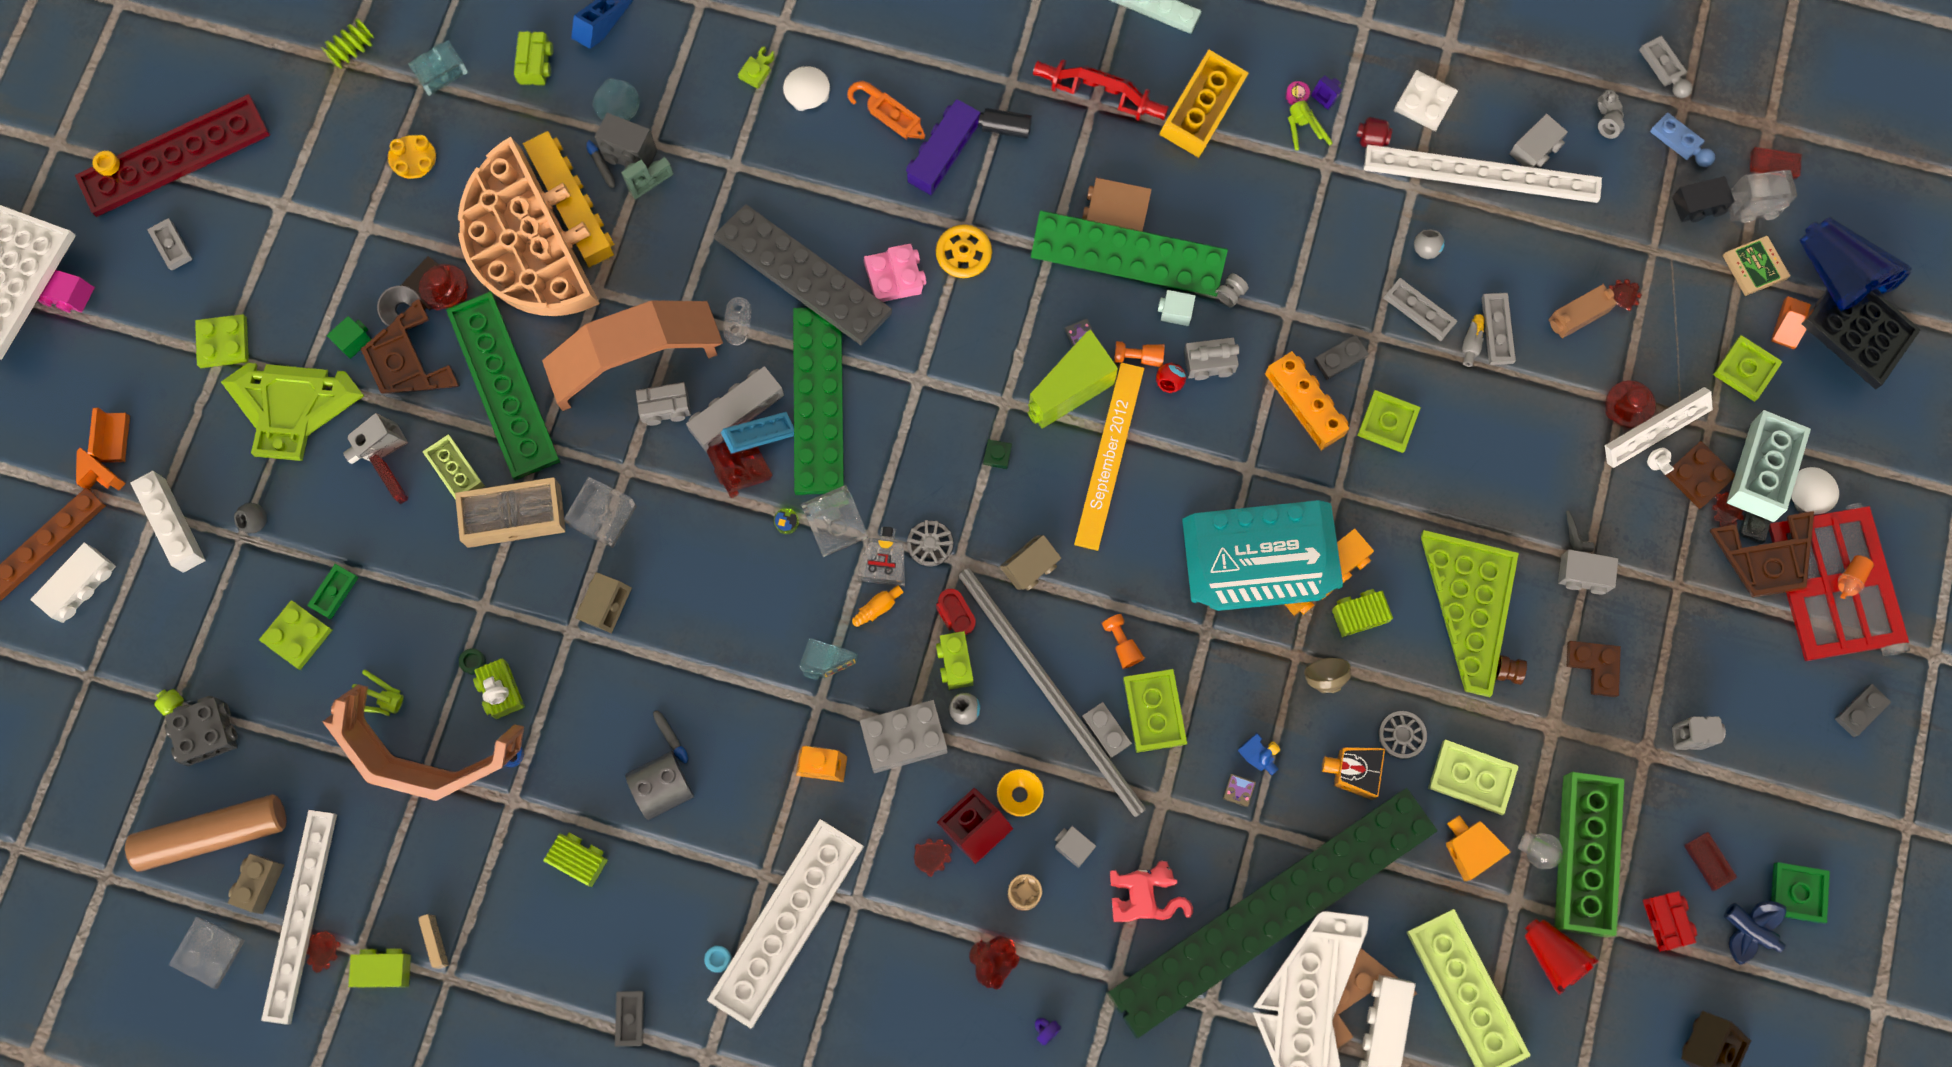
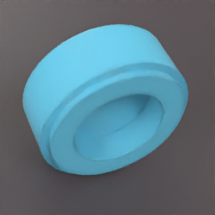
[704,946,732,973]

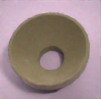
[1304,658,1351,693]

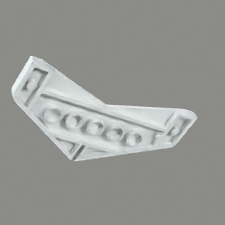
[1253,911,1369,1067]

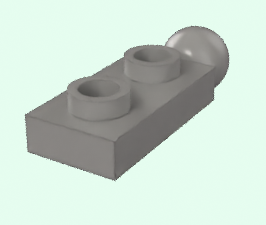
[1639,36,1692,98]

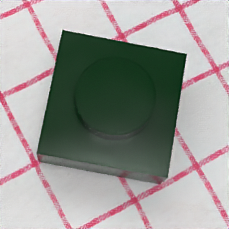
[983,439,1012,469]

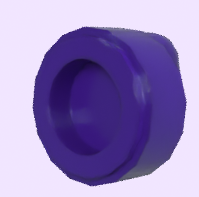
[1035,1017,1062,1045]

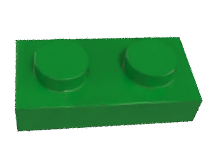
[307,564,359,620]

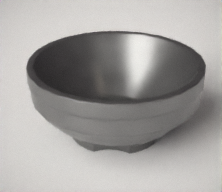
[377,286,421,326]

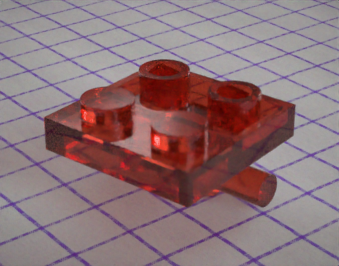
[706,442,773,498]

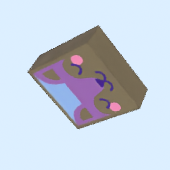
[1223,774,1256,807]

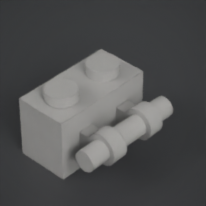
[1183,338,1239,380]

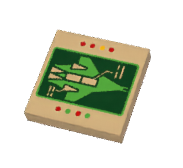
[1723,235,1790,296]

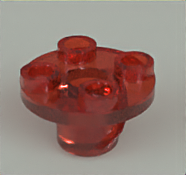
[419,264,468,310]
[1605,380,1656,428]
[969,936,1019,990]

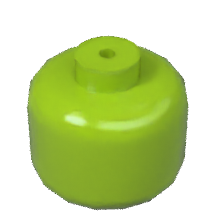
[154,689,184,716]

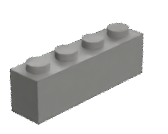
[686,366,784,453]

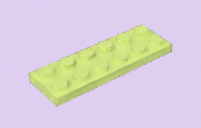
[1406,909,1531,1067]

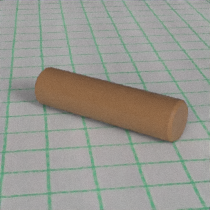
[125,794,286,872]

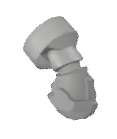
[1598,90,1624,139]

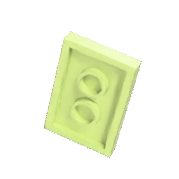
[1428,740,1519,815]

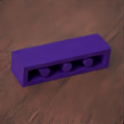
[906,99,980,196]

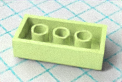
[422,434,485,500]

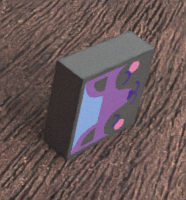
[1065,319,1095,347]

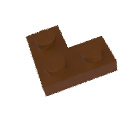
[1566,641,1621,697]

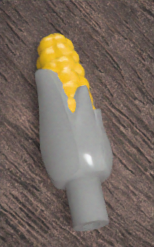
[1462,314,1484,367]

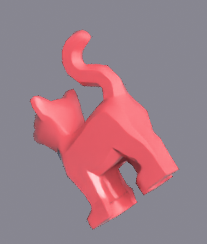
[1110,861,1193,922]

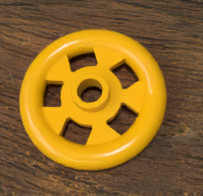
[936,225,992,278]

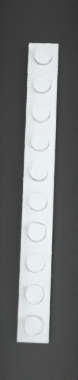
[1363,145,1602,203]

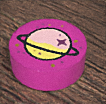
[1286,81,1310,105]

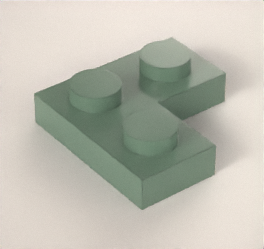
[621,157,674,200]

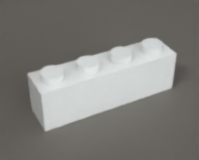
[130,471,206,573]
[1359,975,1415,1067]

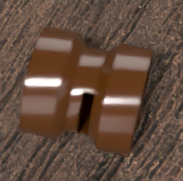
[1495,655,1527,685]

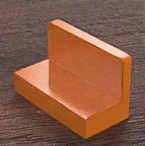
[88,408,130,462]

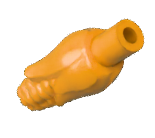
[852,585,904,627]

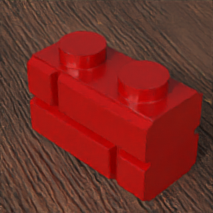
[1643,891,1697,951]

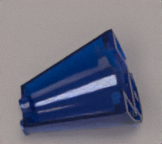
[1799,217,1912,311]

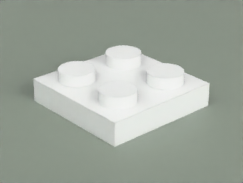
[1394,70,1458,132]

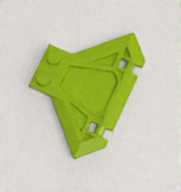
[221,363,364,461]

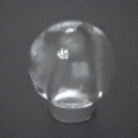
[1518,831,1563,869]

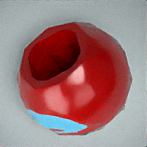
[1156,362,1186,393]

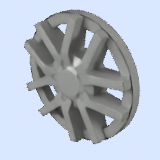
[907,520,953,566]
[1379,711,1427,759]

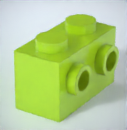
[936,631,973,690]

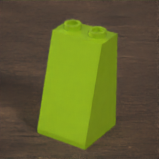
[1028,329,1118,429]

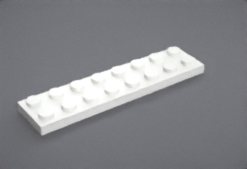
[707,819,864,1029]

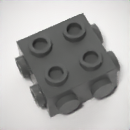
[164,696,238,766]

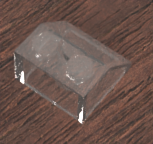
[801,485,869,557]

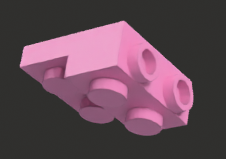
[863,244,926,302]

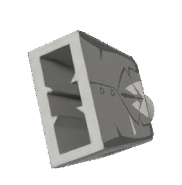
[343,413,408,464]

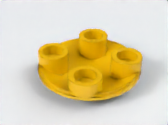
[388,135,436,179]

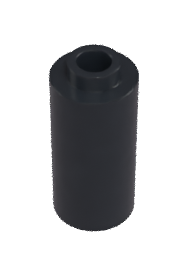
[978,108,1032,139]

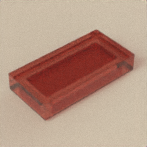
[1750,147,1802,179]
[369,454,408,504]
[1684,832,1737,891]

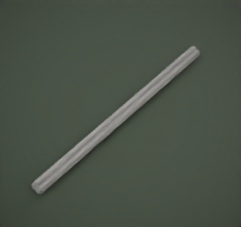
[959,568,1145,817]

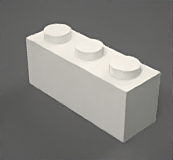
[30,543,116,623]

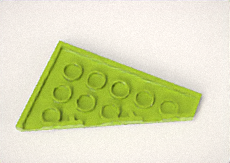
[1421,530,1519,697]

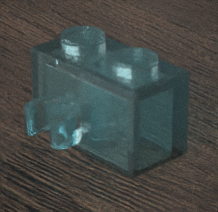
[408,40,468,96]

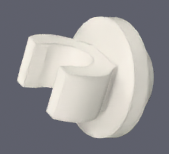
[1647,448,1674,475]
[482,677,509,705]

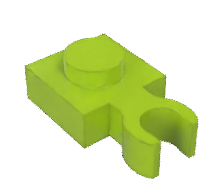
[738,46,775,89]

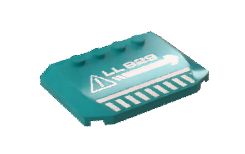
[1182,500,1343,611]

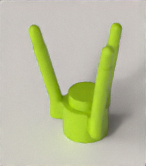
[1288,101,1332,151]
[352,670,404,716]

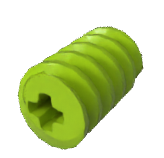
[321,18,374,69]

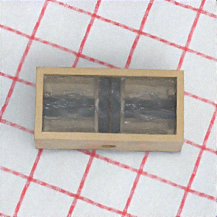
[455,477,566,548]

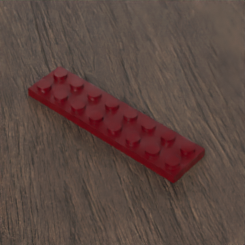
[75,94,270,217]

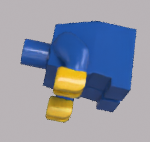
[1238,732,1280,776]

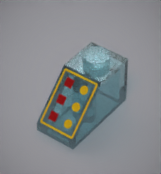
[799,638,858,680]

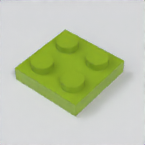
[195,314,249,368]
[1713,335,1782,402]
[1357,390,1421,453]
[259,600,333,670]

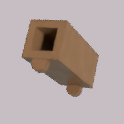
[1549,284,1617,339]

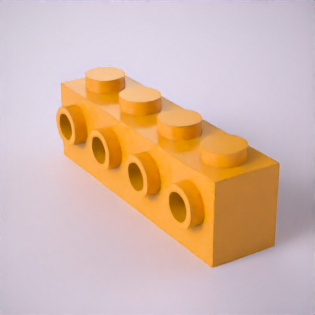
[1265,351,1349,451]

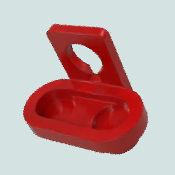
[936,589,976,635]

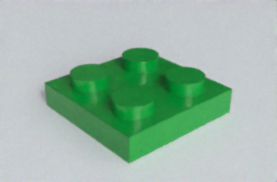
[1771,862,1830,923]

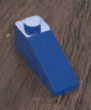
[571,0,633,49]

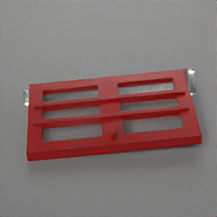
[1768,503,1910,661]

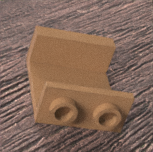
[1082,178,1152,231]

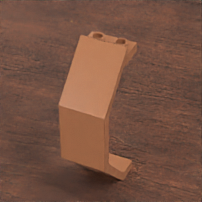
[542,300,723,411]
[322,684,524,801]

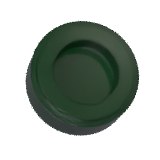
[459,648,486,675]

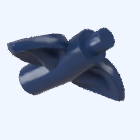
[1724,901,1786,965]

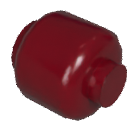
[1356,117,1393,147]

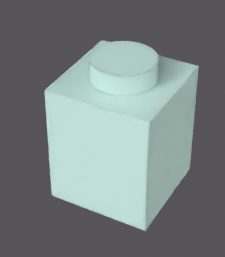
[1158,290,1195,326]

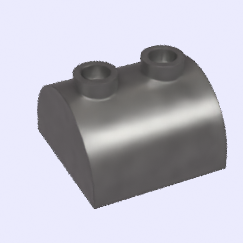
[625,751,694,820]

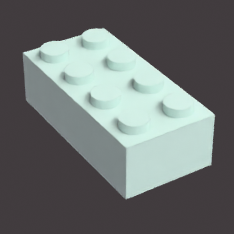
[1727,410,1811,522]

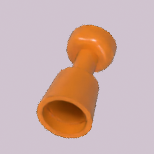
[1114,341,1165,367]
[1102,614,1145,669]

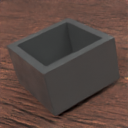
[595,113,658,168]

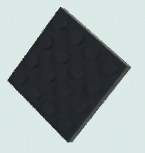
[1801,266,1921,390]

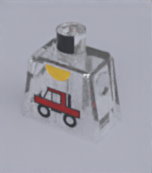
[857,527,906,587]

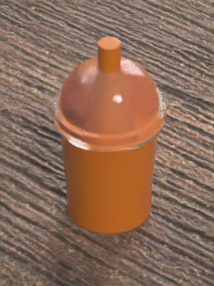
[1838,555,1874,599]

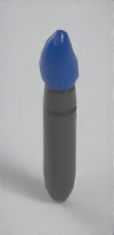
[586,140,615,188]
[653,710,688,764]

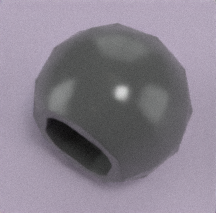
[234,503,267,533]

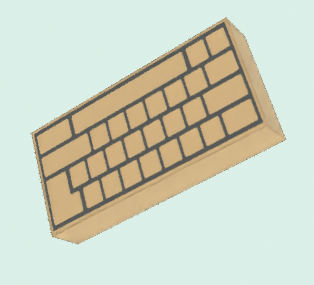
[418,914,449,969]

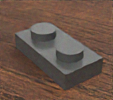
[1314,335,1369,380]
[1835,684,1891,737]
[615,991,645,1046]

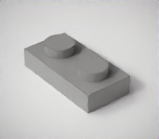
[147,218,193,271]
[1082,702,1132,759]

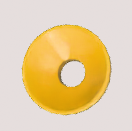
[997,769,1044,816]

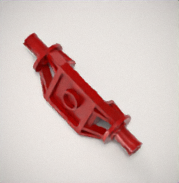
[1033,59,1169,121]

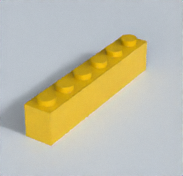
[523,131,614,267]

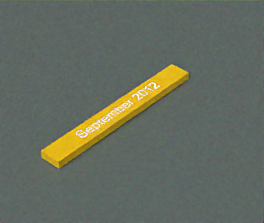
[1074,362,1144,551]

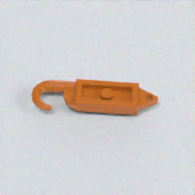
[847,81,925,139]

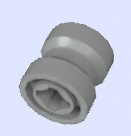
[1215,273,1249,307]

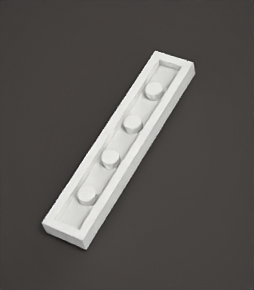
[1605,387,1713,468]

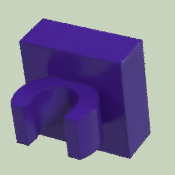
[1311,76,1342,109]

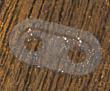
[723,297,751,345]

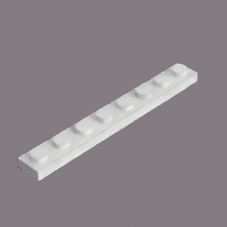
[261,810,337,1024]

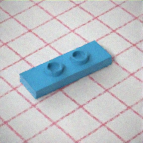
[721,412,794,454]

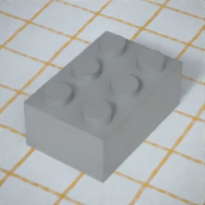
[860,700,948,774]

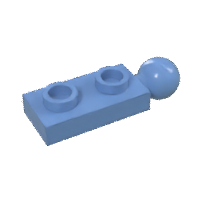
[1650,113,1715,167]

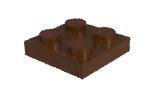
[1664,441,1735,509]

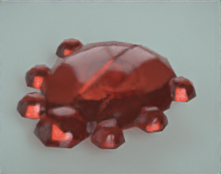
[1609,279,1642,311]
[1712,492,1744,527]
[914,839,952,877]
[306,932,341,973]

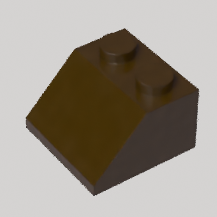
[1681,1011,1751,1067]

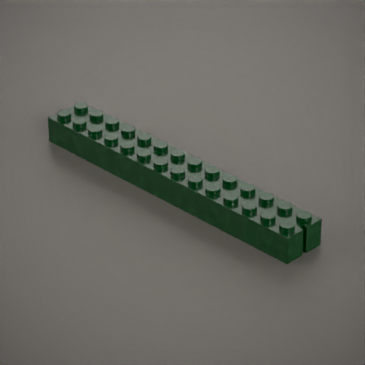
[1106,788,1438,1038]

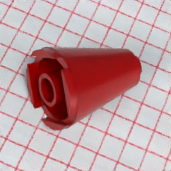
[1525,919,1599,995]

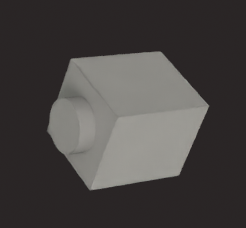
[1055,826,1096,868]

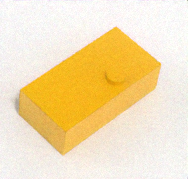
[1159,49,1249,158]

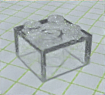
[1729,170,1797,223]
[564,477,637,548]

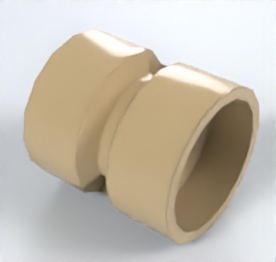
[1008,874,1042,911]

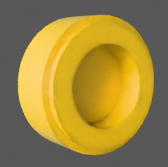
[92,151,120,176]

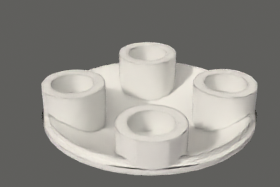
[783,66,830,111]
[1791,467,1839,515]

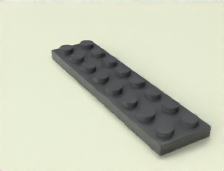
[714,204,892,345]

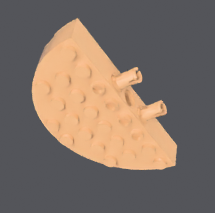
[458,137,600,316]

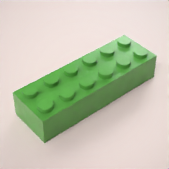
[1554,772,1624,937]

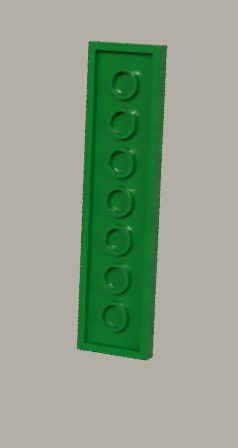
[1031,210,1228,297]
[446,292,561,481]
[793,308,844,495]

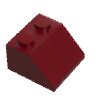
[937,788,1013,864]

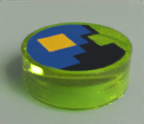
[774,508,799,534]

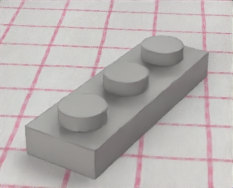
[1384,278,1457,341]
[1481,293,1516,365]

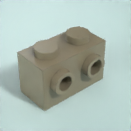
[999,535,1061,590]
[575,572,632,634]
[227,854,284,914]

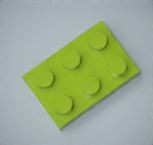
[1123,669,1187,753]

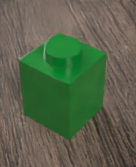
[326,316,371,359]

